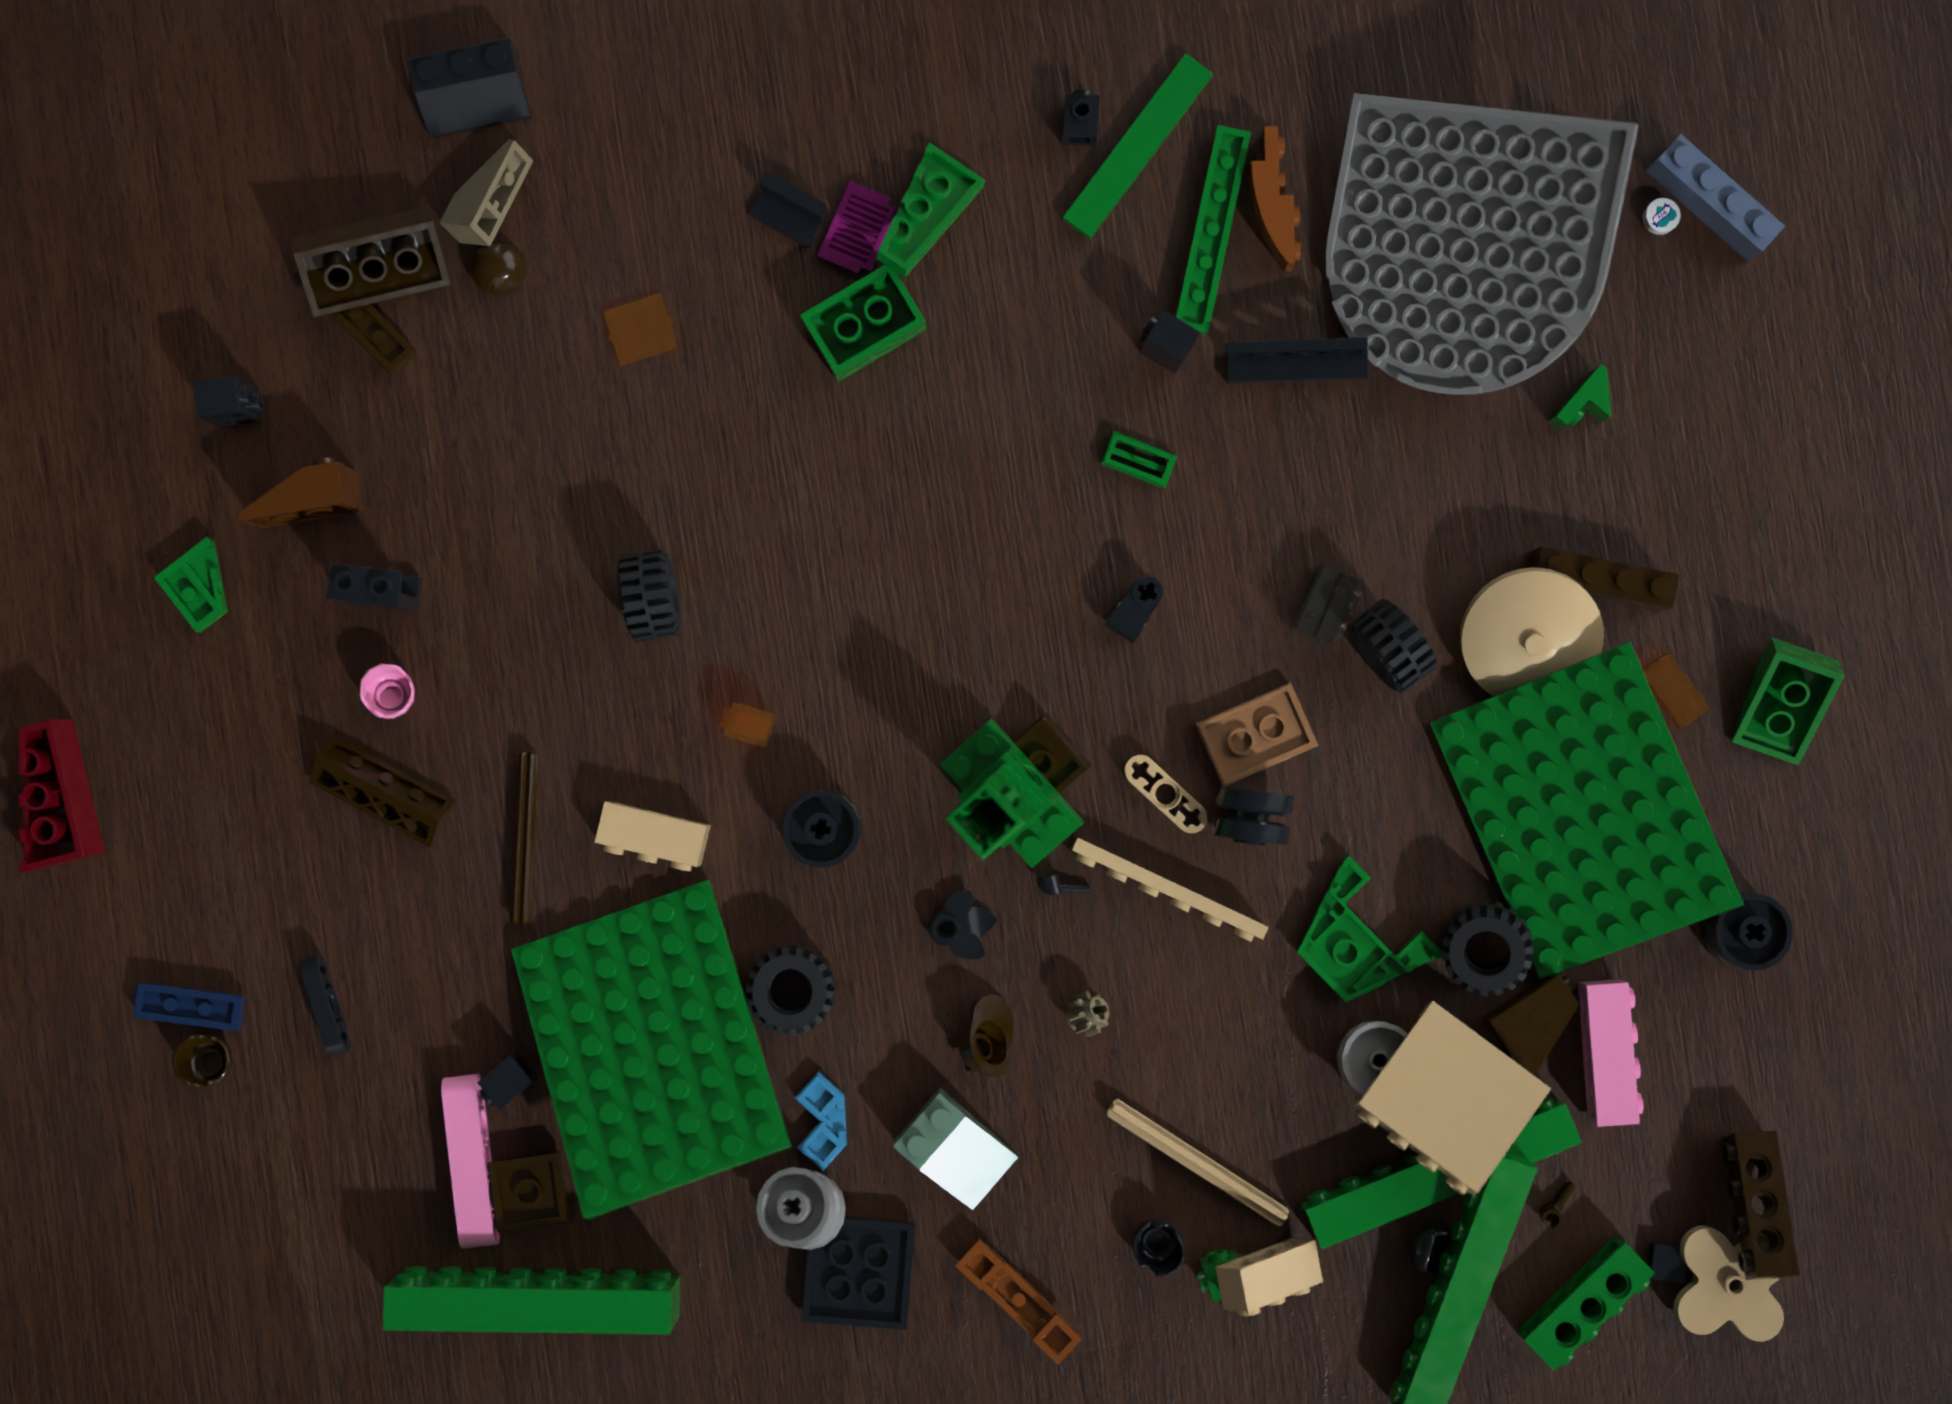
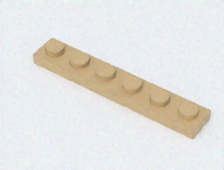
[1071,837,1269,942]

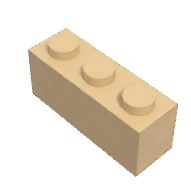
[594,801,711,872]
[1216,1238,1323,1316]

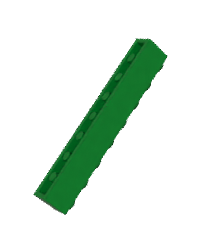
[1300,1097,1582,1250]
[1389,1151,1538,1404]

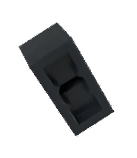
[192,376,264,428]

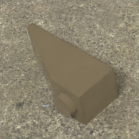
[440,139,533,247]

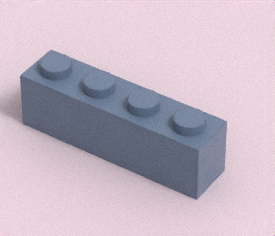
[1645,134,1785,261]

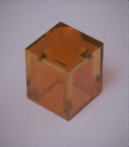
[720,702,776,748]

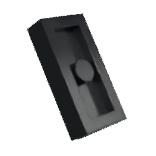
[750,171,829,248]

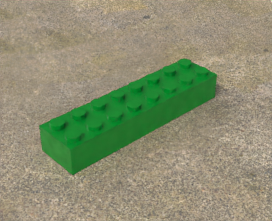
[383,1266,680,1334]

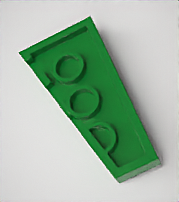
[876,142,985,278]

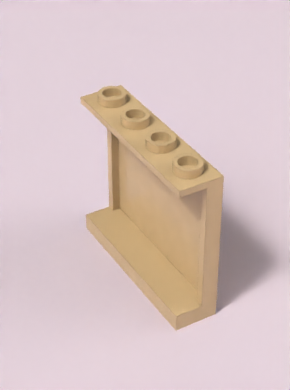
[1354,1001,1551,1195]

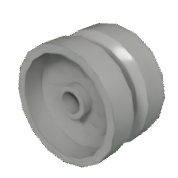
[1336,1021,1408,1095]
[756,1167,846,1250]

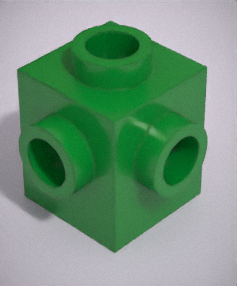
[1196,1249,1237,1304]

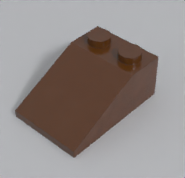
[237,458,363,529]

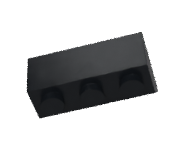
[407,38,532,138]

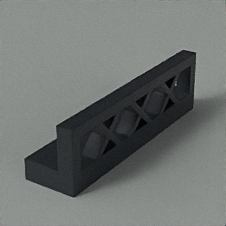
[1226,337,1368,384]

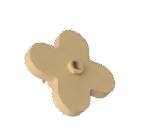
[1674,1226,1784,1342]

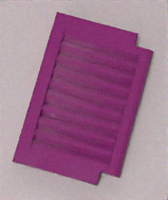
[817,181,898,275]

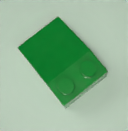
[1731,637,1845,765]

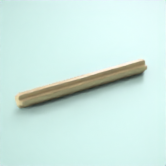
[1106,1099,1289,1226]

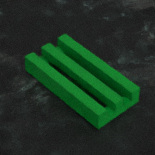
[1100,431,1178,489]

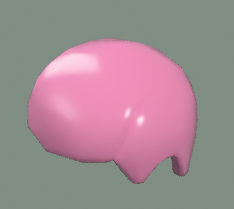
[359,663,415,719]

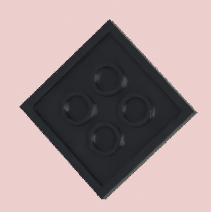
[802,1216,915,1330]

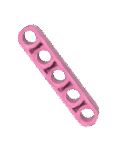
[441,1074,500,1249]

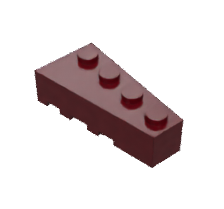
[18,719,106,873]

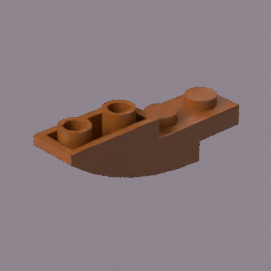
[1247,126,1301,272]

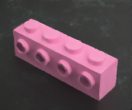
[1577,979,1643,1127]

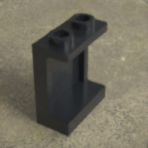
[326,564,423,613]

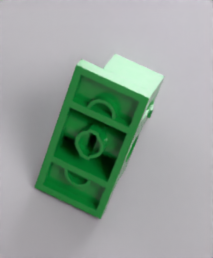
[940,718,1084,868]

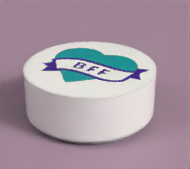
[1643,198,1681,235]

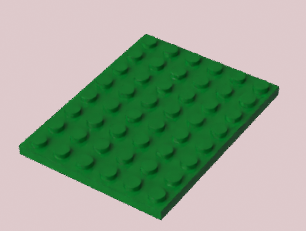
[1430,641,1744,979]
[511,880,791,1219]

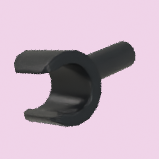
[1040,874,1090,895]

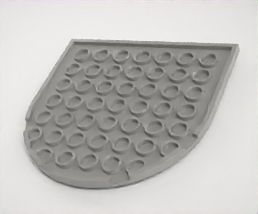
[1326,93,1638,395]

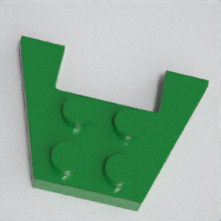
[1296,855,1442,1002]

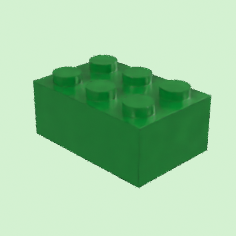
[800,265,927,382]

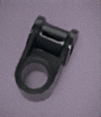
[1104,577,1163,644]

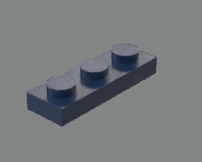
[133,982,246,1031]

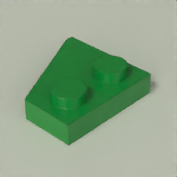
[154,537,228,633]

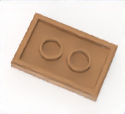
[1195,682,1319,787]

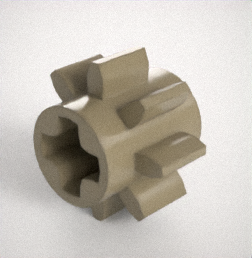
[1066,991,1109,1037]

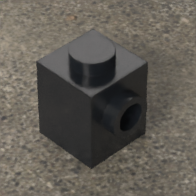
[1062,90,1100,146]
[477,1051,539,1110]

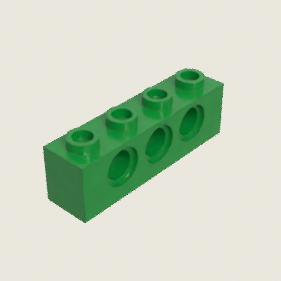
[1516,1235,1655,1371]

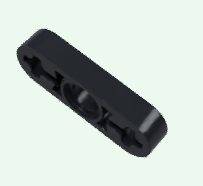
[300,954,351,1056]

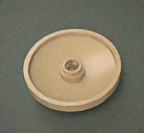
[1460,568,1604,696]

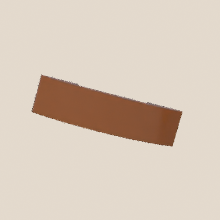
[955,1239,1082,1365]

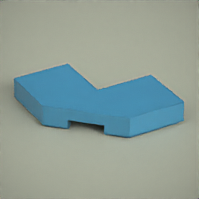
[795,1071,847,1171]

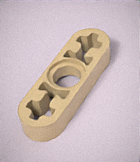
[1124,755,1207,833]

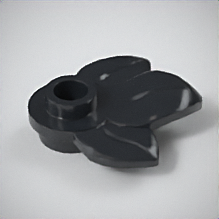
[928,890,997,959]

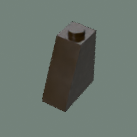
[1482,974,1579,1076]

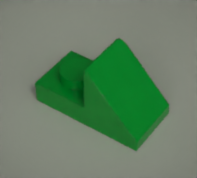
[1548,364,1611,430]

